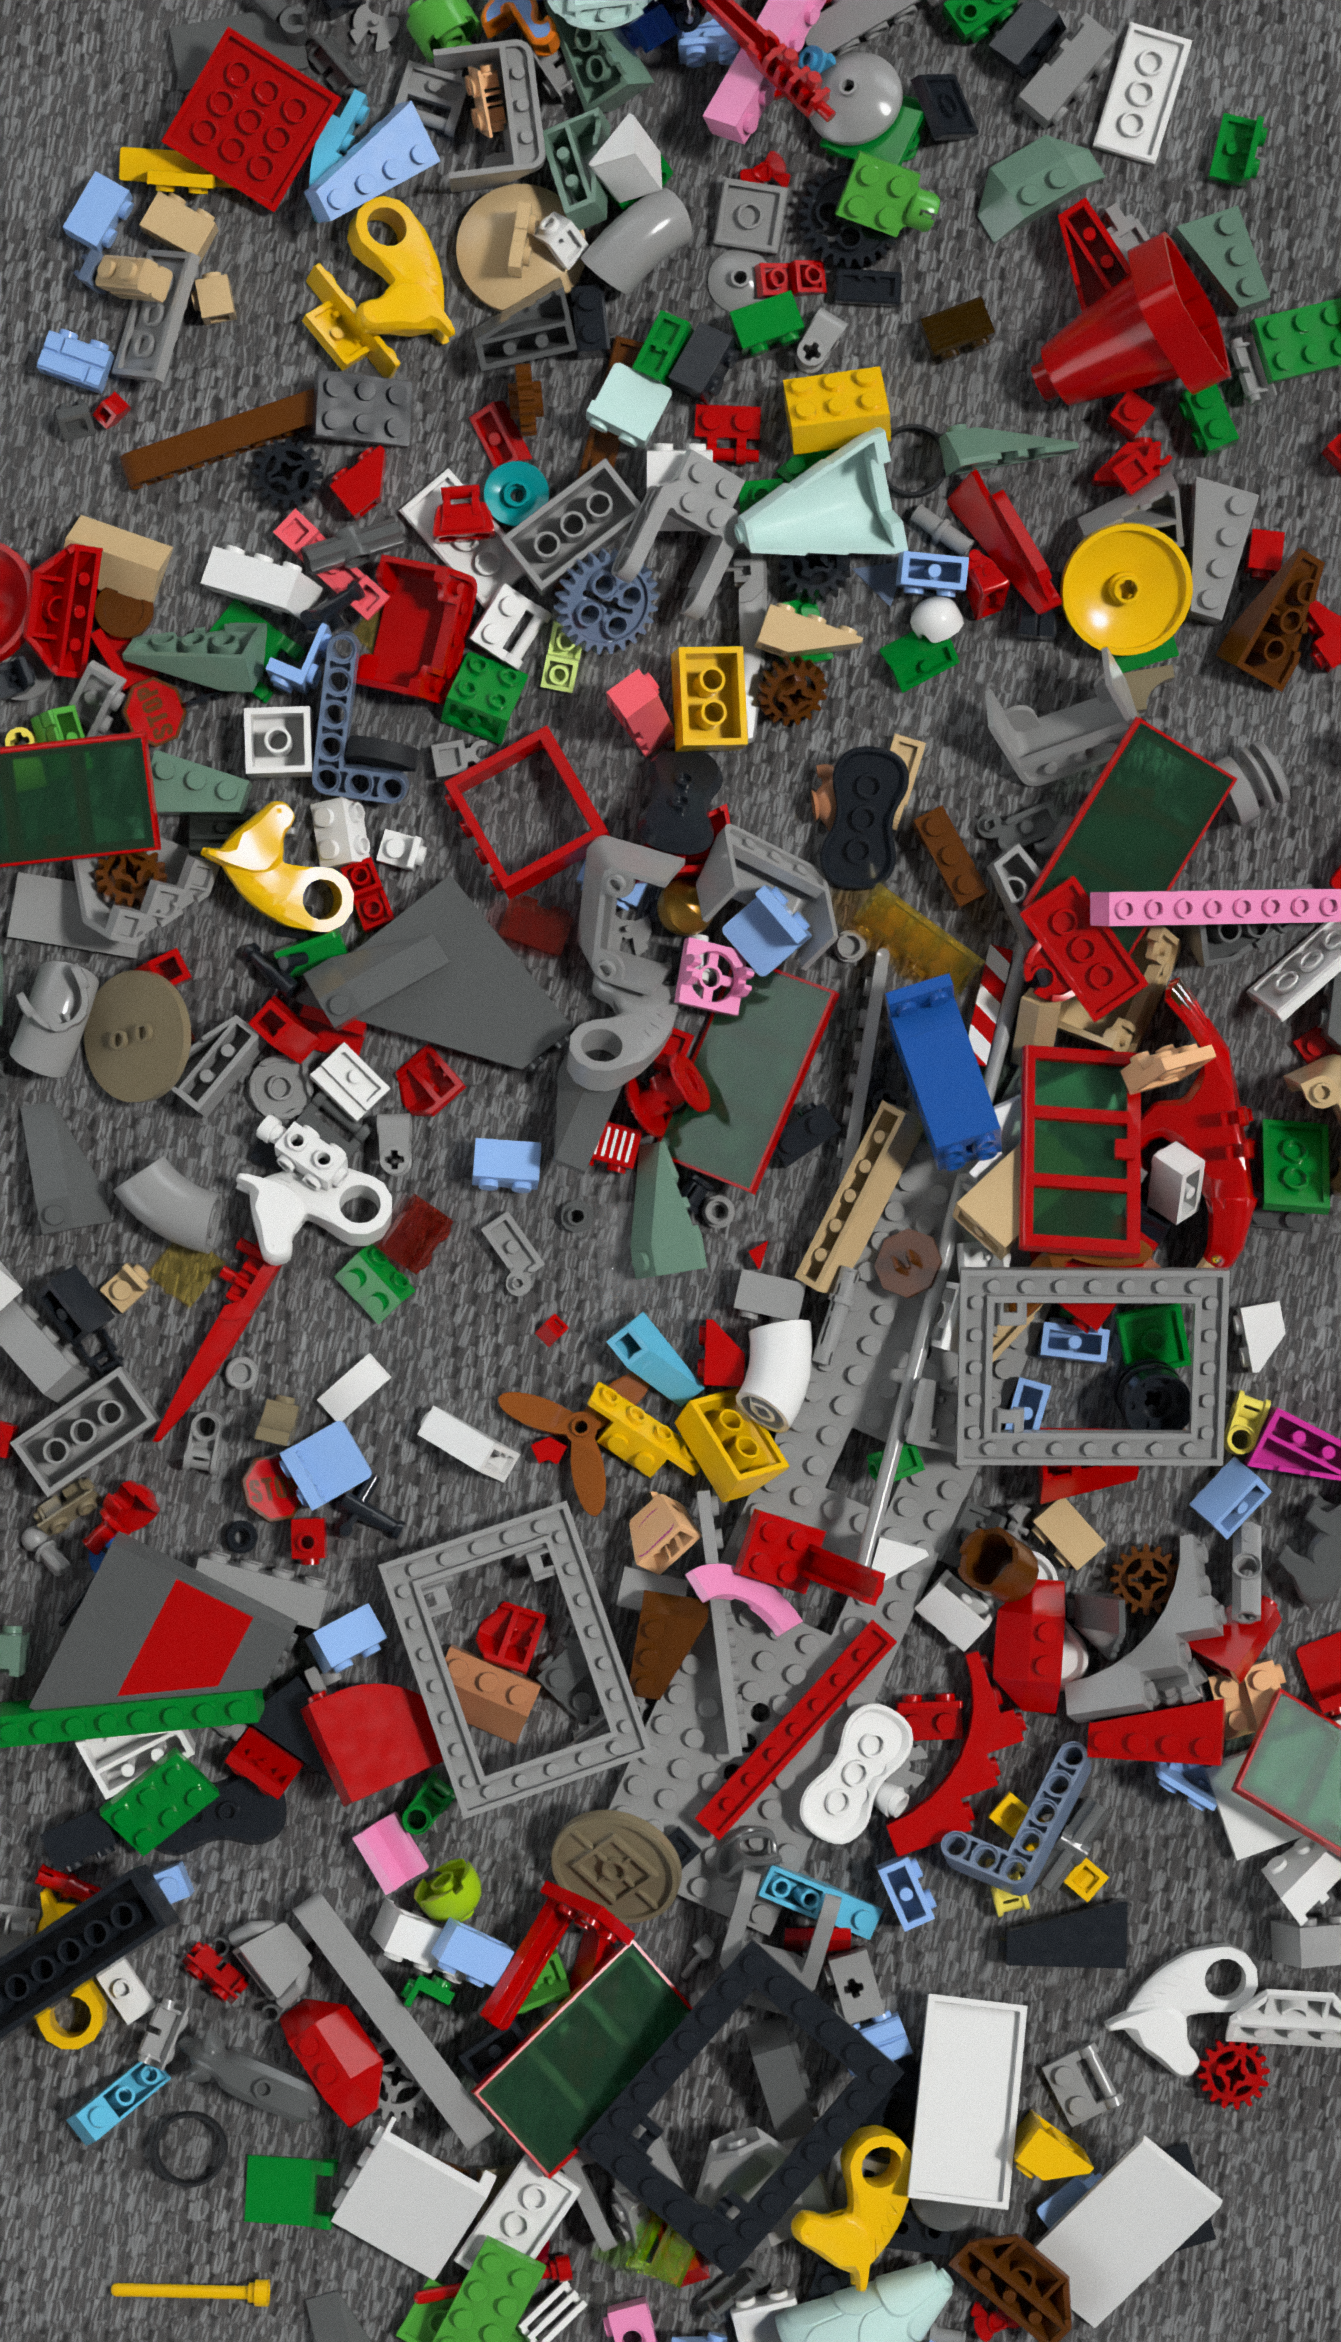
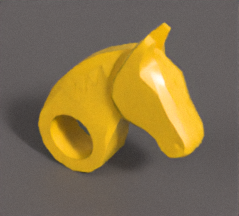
[347,196,455,345]
[200,801,354,932]
[36,1888,107,2049]
[791,2125,911,2292]

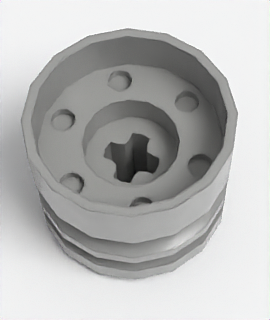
[1211,740,1291,827]

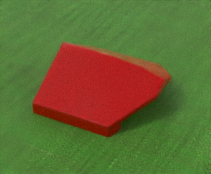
[396,1043,466,1117]
[475,1601,547,1674]

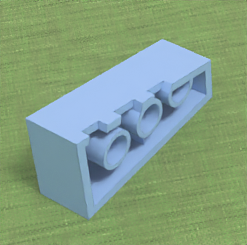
[304,101,440,223]

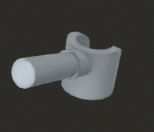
[681,1934,715,1979]

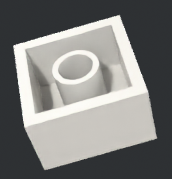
[244,706,314,779]

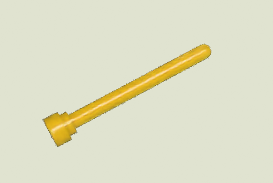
[111,2279,270,2307]

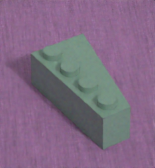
[543,0,655,112]

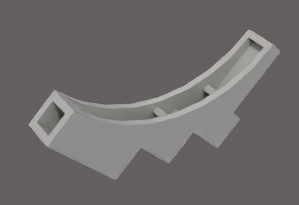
[1065,1534,1227,1723]

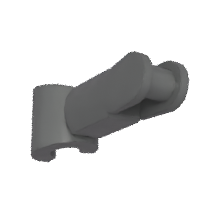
[251,0,309,46]

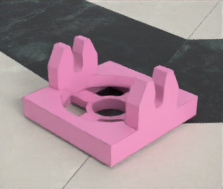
[674,937,754,1017]

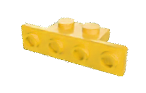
[119,147,234,194]
[302,263,400,379]
[587,1382,701,1478]

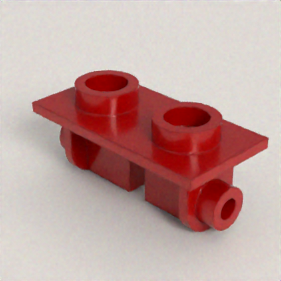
[182,1941,249,2004]

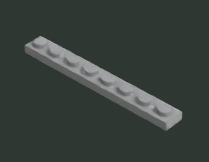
[697,1489,748,1758]

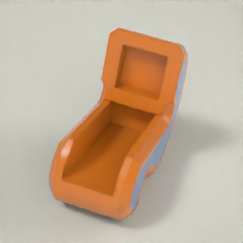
[480,0,561,57]

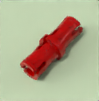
[34,1863,103,1902]

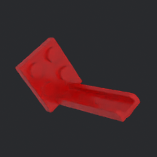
[733,1508,886,1606]
[479,1880,635,2031]

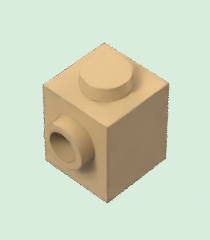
[191,272,237,325]

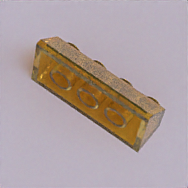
[852,883,985,998]

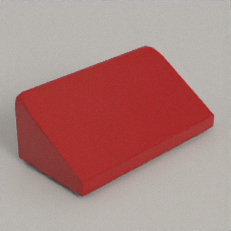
[469,401,532,469]

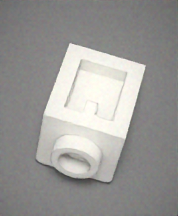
[533,212,590,270]
[376,829,427,872]

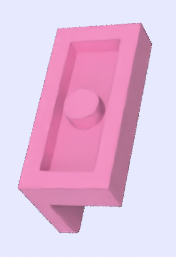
[352,1812,429,1895]

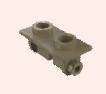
[33,1477,104,1536]

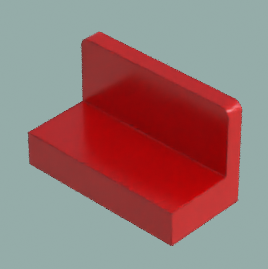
[91,628,159,695]
[300,1004,369,1056]

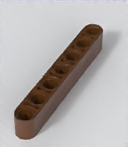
[119,388,314,490]

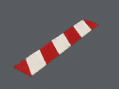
[968,944,1013,1067]

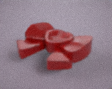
[740,151,791,188]
[971,2301,1021,2342]

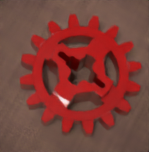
[1196,2038,1270,2110]

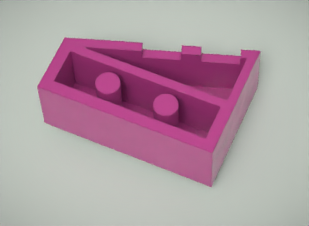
[1243,1407,1341,1481]

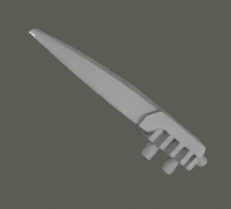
[725,514,767,744]

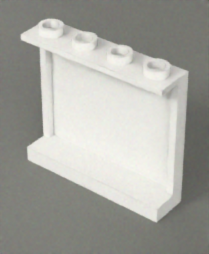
[331,2116,497,2281]

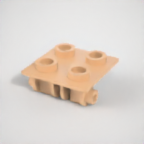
[465,64,507,138]

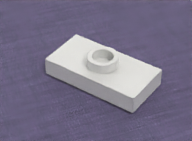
[97,1959,156,2025]

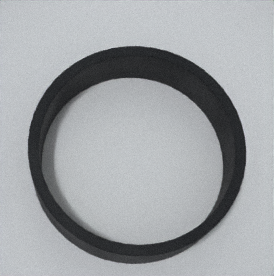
[886,424,946,499]
[345,735,420,772]
[153,2111,228,2188]

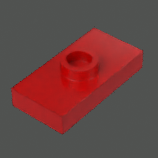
[784,1928,851,1953]

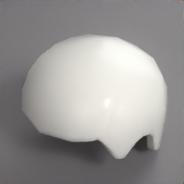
[910,596,964,643]

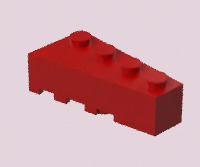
[1087,1699,1226,1766]

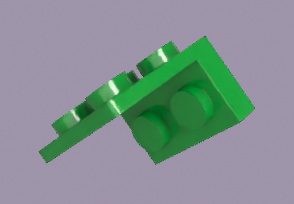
[441,652,528,745]

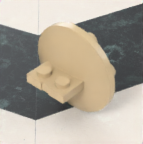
[456,184,586,312]

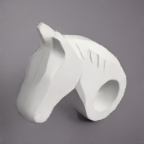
[236,1168,392,1266]
[1104,1943,1258,2078]

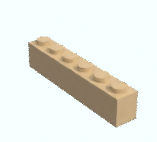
[794,1100,924,1294]

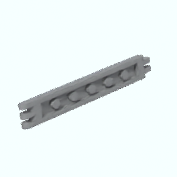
[836,948,890,1186]

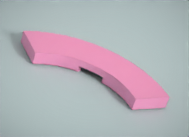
[685,1563,803,1637]

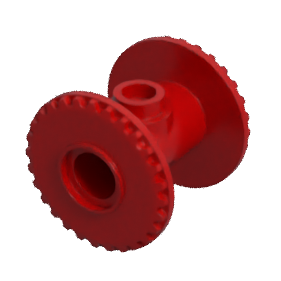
[624,1053,711,1137]

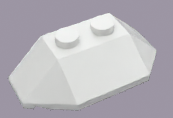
[1225,1989,1341,2048]

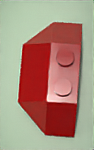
[23,543,103,679]
[992,1579,1065,1713]
[279,1999,384,2129]

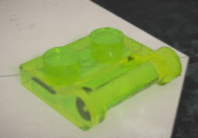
[625,2209,697,2289]

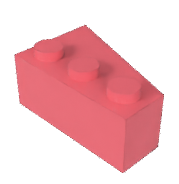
[606,668,675,757]

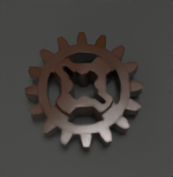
[508,363,544,437]
[756,655,828,726]
[95,851,167,909]
[1109,1543,1179,1615]

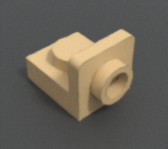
[100,1262,152,1314]

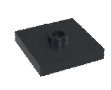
[910,74,979,140]

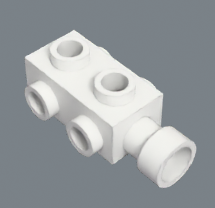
[256,1114,349,1192]

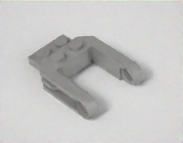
[611,450,745,621]
[719,1869,842,2016]
[554,2077,688,2252]

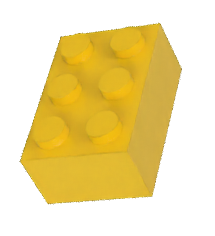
[783,366,891,455]
[671,646,748,752]

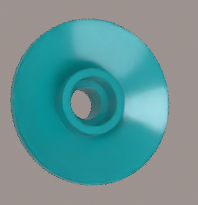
[484,461,549,527]

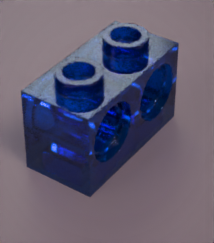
[621,0,679,53]

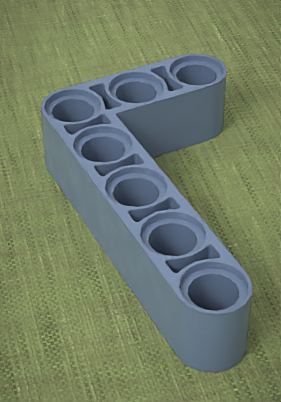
[312,631,409,804]
[941,1741,1092,1896]

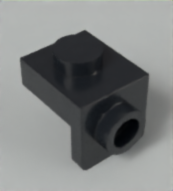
[0,655,35,701]

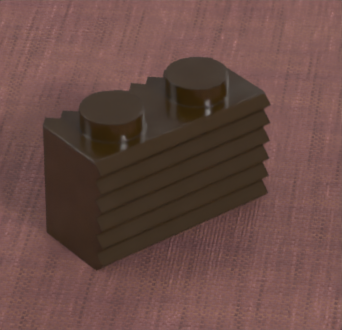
[919,296,995,363]

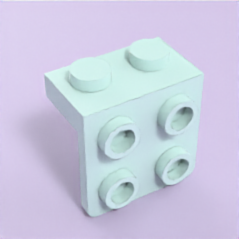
[586,363,672,449]

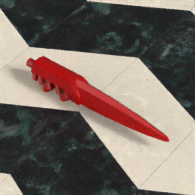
[698,0,836,122]
[153,1237,282,1442]

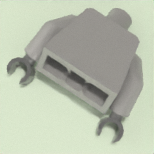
[212,1920,313,2022]

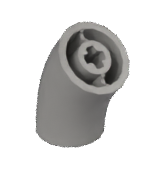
[581,187,692,295]
[9,961,99,1078]
[113,1156,222,1254]

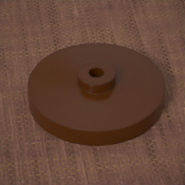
[95,587,154,640]

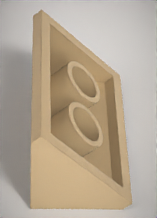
[64,515,173,604]

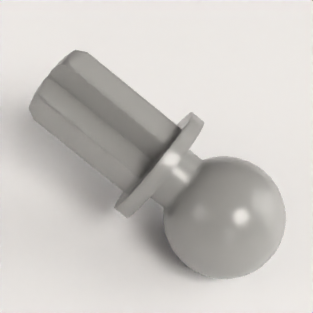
[21,1526,70,1577]

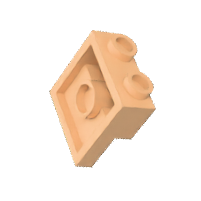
[1120,1044,1217,1095]
[1207,1658,1294,1741]

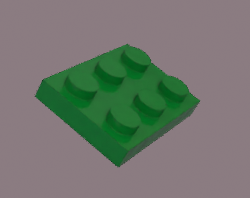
[1249,298,1341,385]
[1260,1119,1330,1215]
[99,1747,220,1857]

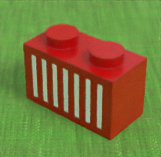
[589,1122,643,1174]

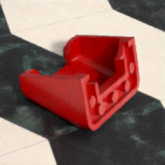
[356,554,477,704]

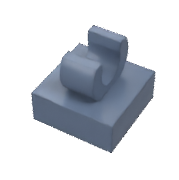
[74,249,107,295]

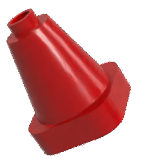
[1031,232,1231,406]

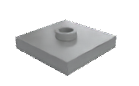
[713,177,789,254]

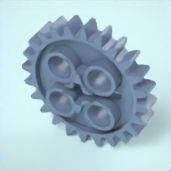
[554,548,659,655]

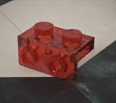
[377,1194,453,1275]

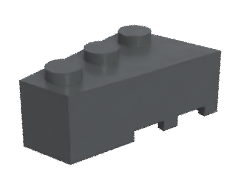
[472,277,577,372]
[745,2015,820,2142]

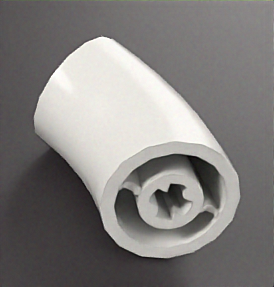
[736,1320,813,1433]

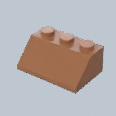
[445,1644,542,1744]

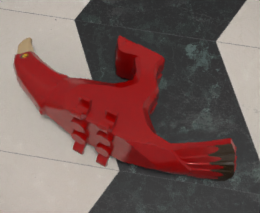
[1117,977,1259,1269]

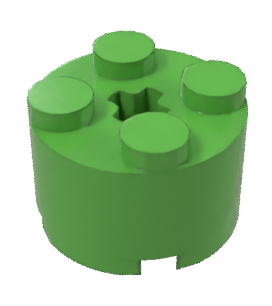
[406,0,482,63]

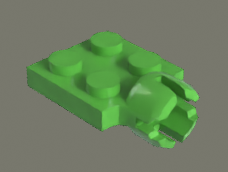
[835,150,940,237]

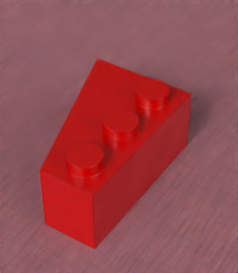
[1058,197,1131,313]

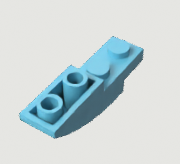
[309,89,370,224]
[757,1865,883,1940]

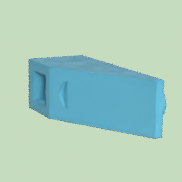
[606,1312,705,1407]
[66,2061,171,2146]

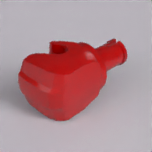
[82,1480,160,1555]

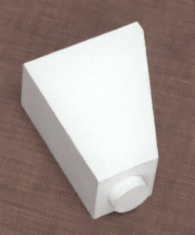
[417,1405,521,1482]

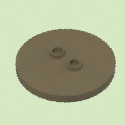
[84,970,191,1103]
[551,1810,682,1923]

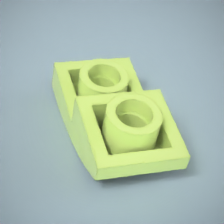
[540,620,582,693]

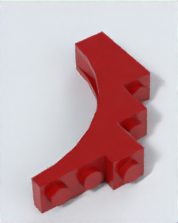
[885,1649,1027,1857]

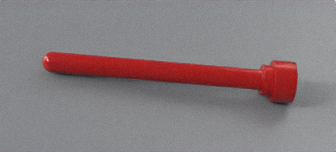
[413,2253,573,2305]

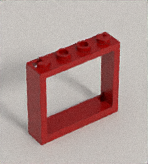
[444,725,610,900]

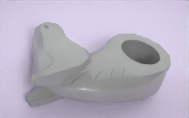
[567,975,693,1092]

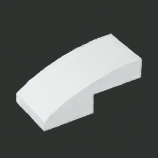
[317,1353,391,1421]

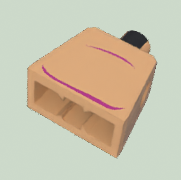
[629,1491,702,1575]

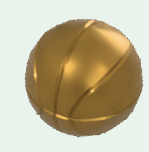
[657,878,714,936]

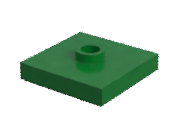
[1114,1303,1191,1369]

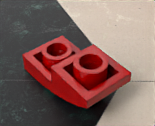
[754,260,827,298]
[341,857,395,933]

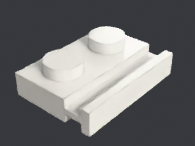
[309,1042,390,1123]

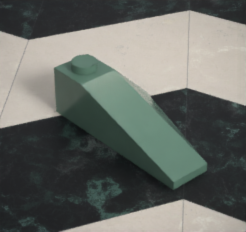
[122,622,267,693]

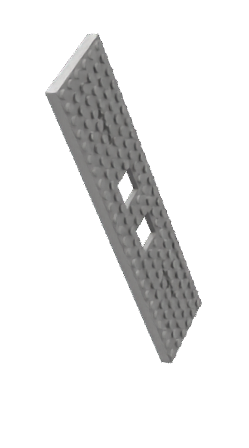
[607,1134,1052,1936]

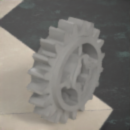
[369,2033,435,2122]

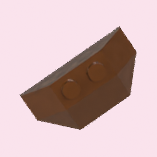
[948,2233,1072,2342]

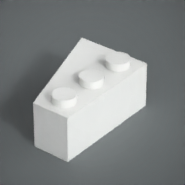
[200,545,323,622]
[75,1729,196,1800]
[1261,1813,1341,1926]
[370,1898,471,1984]

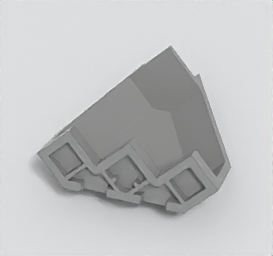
[68,814,220,945]
[695,2126,835,2266]

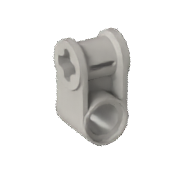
[795,307,849,374]
[377,1113,413,1177]
[183,1410,224,1476]

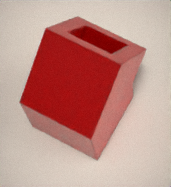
[93,391,131,429]
[531,1436,568,1464]

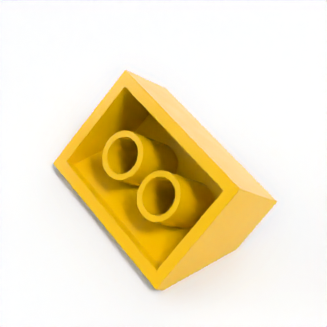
[674,1387,789,1503]
[1013,2110,1094,2181]

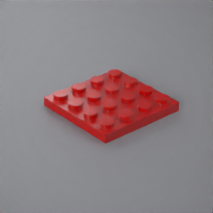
[161,26,342,212]

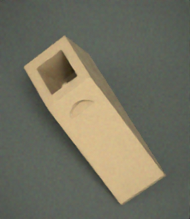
[754,603,863,658]

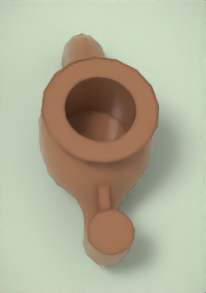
[810,764,836,832]

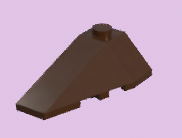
[1216,547,1325,692]

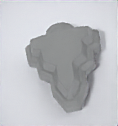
[1137,1657,1208,1715]

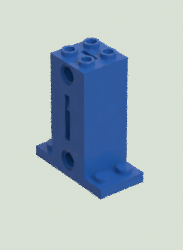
[885,973,1002,1171]

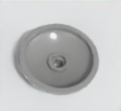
[809,52,903,146]

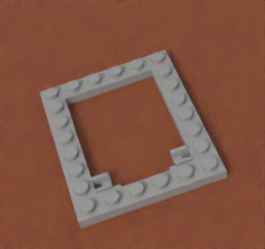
[956,1267,1230,1466]
[378,1500,653,1819]

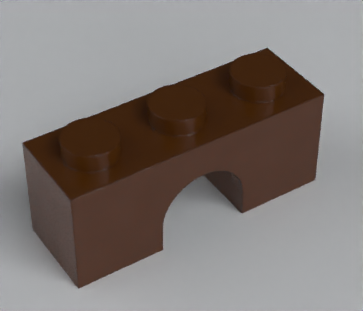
[911,805,989,911]

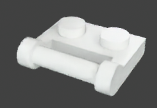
[468,583,553,671]

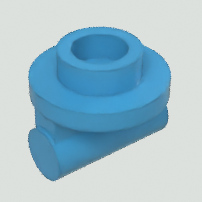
[798,45,836,74]

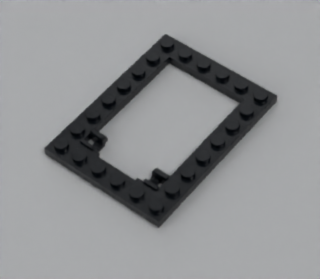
[577,1938,905,2278]

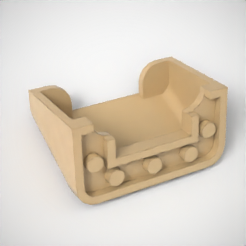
[1057,925,1181,1053]
[1283,1054,1341,1198]

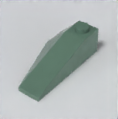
[939,424,1079,477]
[630,1141,707,1280]

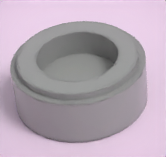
[226,1357,259,1390]

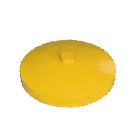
[1060,522,1193,656]

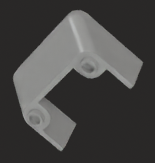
[433,39,546,193]
[985,647,1144,786]
[696,824,839,971]
[577,835,685,996]

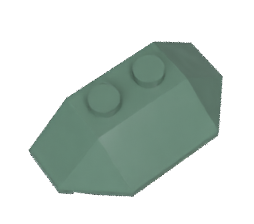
[977,135,1106,244]

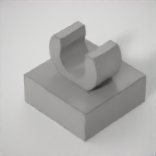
[304,1664,342,1696]

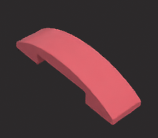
[273,508,390,621]

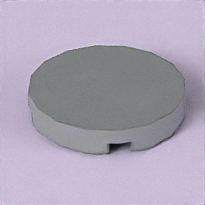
[249,1055,314,1120]

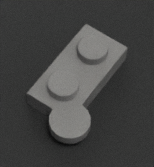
[481,1211,546,1296]

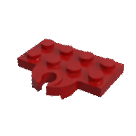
[1018,875,1149,1023]

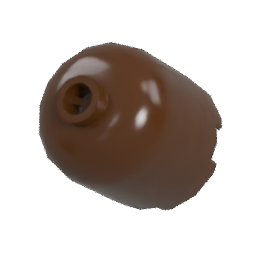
[958,1526,1039,1603]

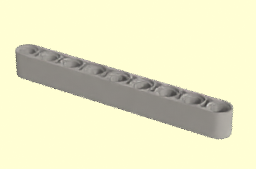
[292,1890,495,2151]

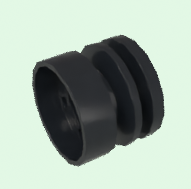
[1114,1357,1190,1430]

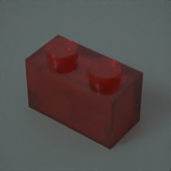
[498,894,574,958]

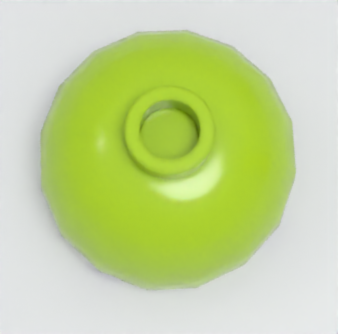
[414,1858,482,1923]

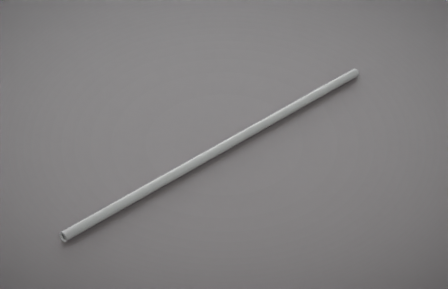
[856,939,1026,1567]

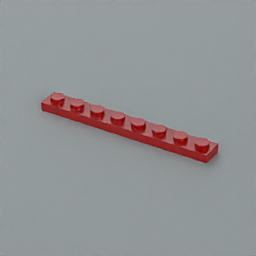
[695,1619,897,1841]

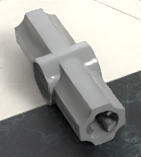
[1231,1522,1262,1624]

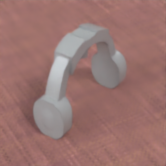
[16,963,90,1033]

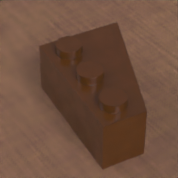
[629,1590,710,1700]

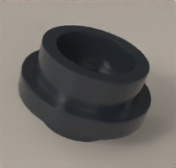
[225,1520,258,1554]

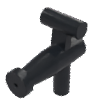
[300,581,365,632]
[242,943,309,1008]
[338,1474,406,1540]

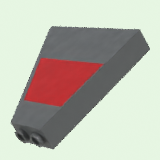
[29,1531,299,1710]

